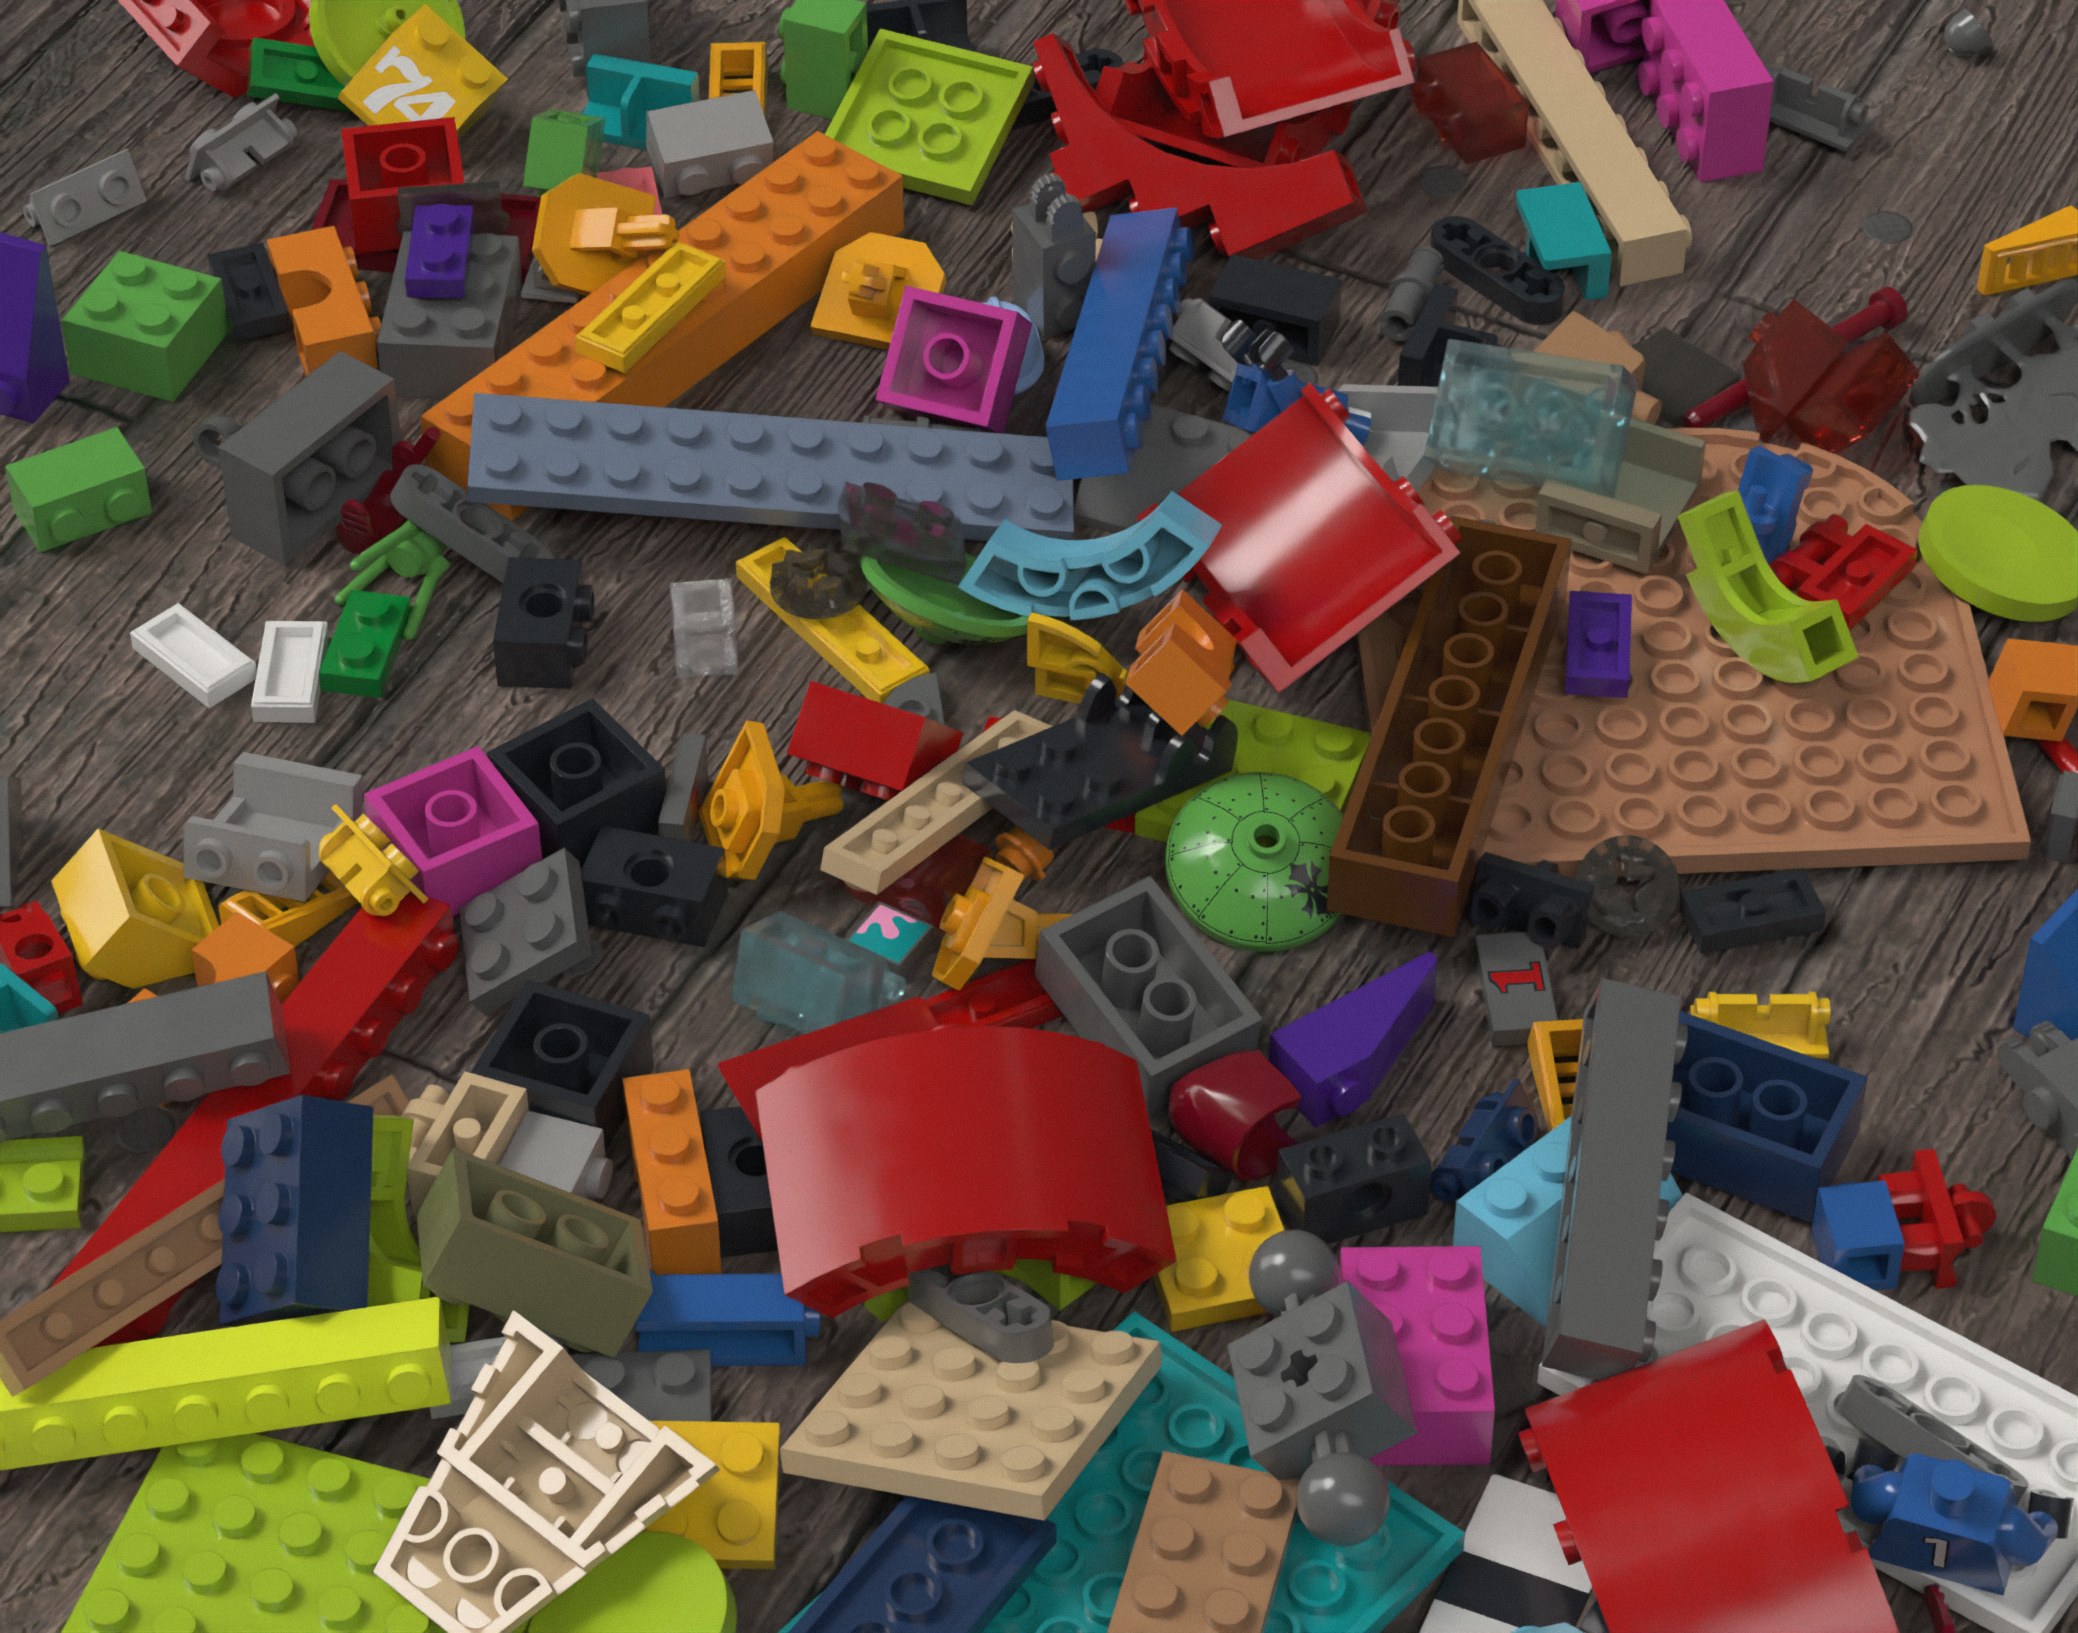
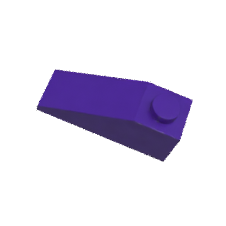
[0,232,70,424]
[1269,951,1438,1128]

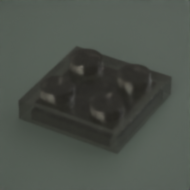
[838,482,967,586]

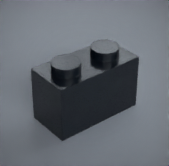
[1209,254,1342,366]

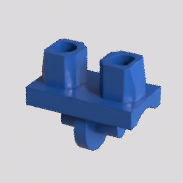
[1738,445,1813,566]

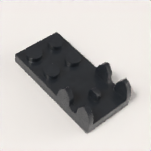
[962,673,1238,850]

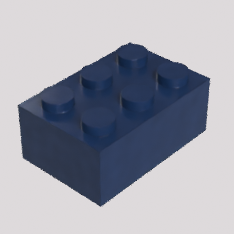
[1666,1011,1868,1223]
[216,1095,373,1327]

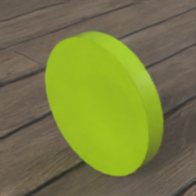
[309,0,465,87]
[1918,485,2078,622]
[528,1531,737,1633]

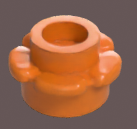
[995,825,1054,882]

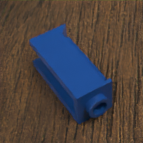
[635,1269,821,1366]

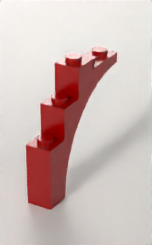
[1033,33,1368,260]

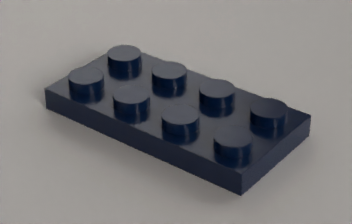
[788,1495,1057,1633]

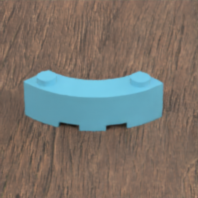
[958,491,1222,620]

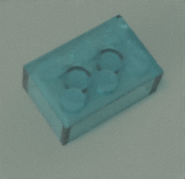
[1424,339,1639,498]

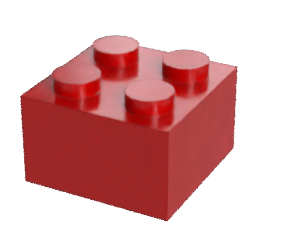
[341,117,467,253]
[786,681,963,801]

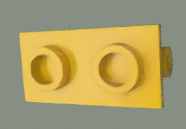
[318,804,428,916]
[1690,992,1830,1058]

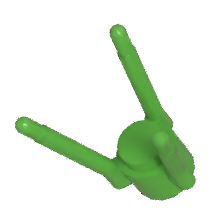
[334,520,450,640]

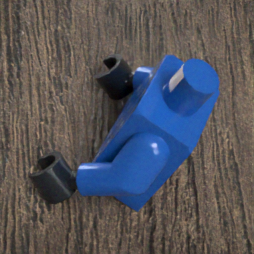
[1221,320,1371,446]
[1846,1439,2074,1596]

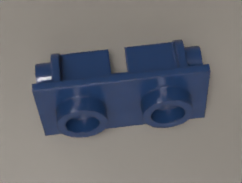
[1431,1079,1540,1202]

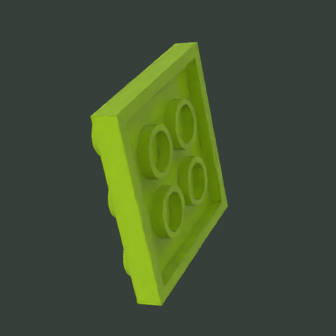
[825,29,1035,206]
[1135,699,1371,848]

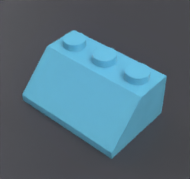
[1453,1116,1683,1328]

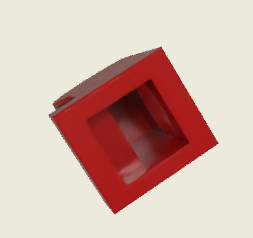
[0,900,83,1014]

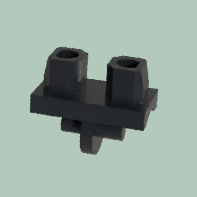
[1470,852,1595,949]

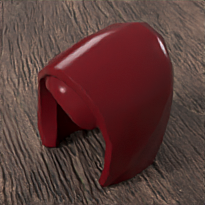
[1168,1050,1301,1181]

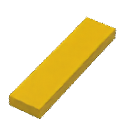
[736,537,930,703]

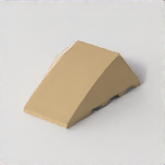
[373,1310,721,1633]

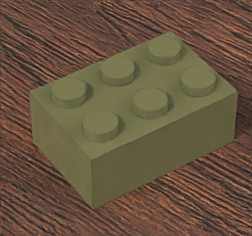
[417,1148,653,1358]

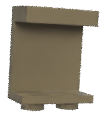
[1535,406,1706,574]

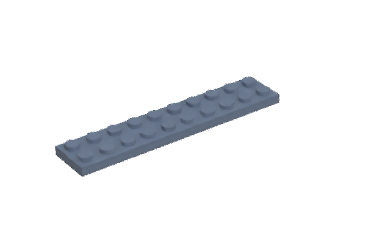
[467,393,1074,541]

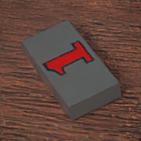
[658,733,708,842]
[1474,932,1558,1046]

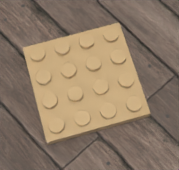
[780,1299,1162,1521]

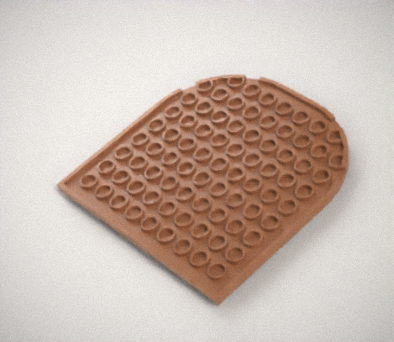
[1354,428,2031,882]

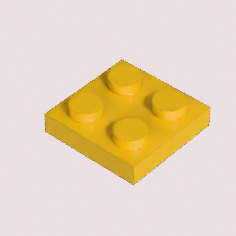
[1152,1186,1285,1332]
[641,1421,781,1569]

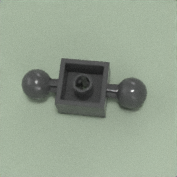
[1227,1230,1418,1547]

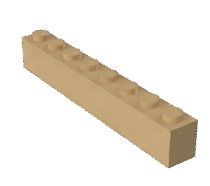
[1457,0,1692,286]

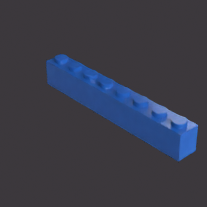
[1045,207,1194,481]

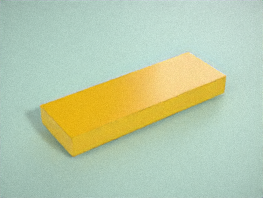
[575,241,726,373]

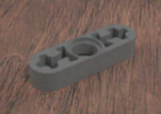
[390,464,554,584]
[906,1264,1054,1363]
[1836,1375,2029,1504]

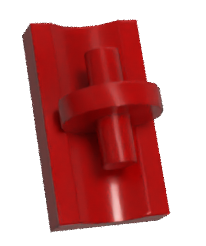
[1877,1149,1996,1289]

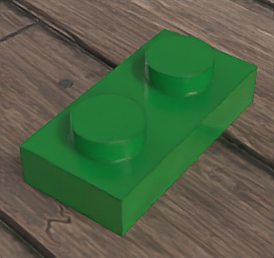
[247,37,353,113]
[319,590,412,698]

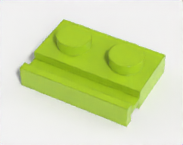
[0,1136,86,1232]

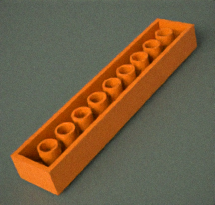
[420,131,904,521]

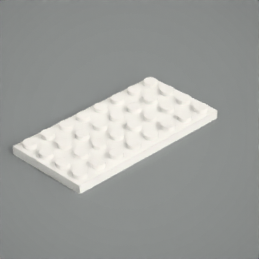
[1537,1192,2078,1633]

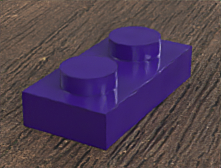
[405,204,475,298]
[1565,591,1632,698]

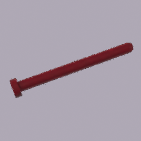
[1683,286,1908,428]

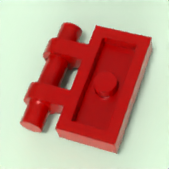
[1770,514,1918,632]

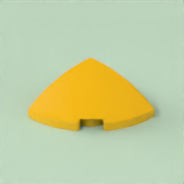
[1027,612,1129,704]

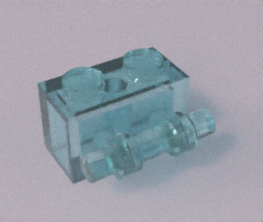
[731,911,906,1034]

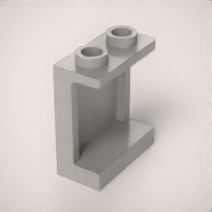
[1338,384,1458,492]
[183,752,363,902]

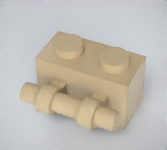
[400,1071,529,1222]

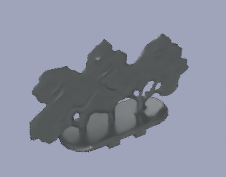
[1908,279,2078,500]

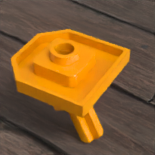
[532,173,679,296]
[810,232,947,350]
[699,720,844,881]
[931,857,1073,990]

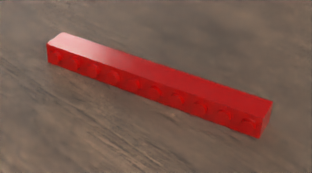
[49,891,458,1348]

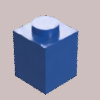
[1811,1181,1905,1290]

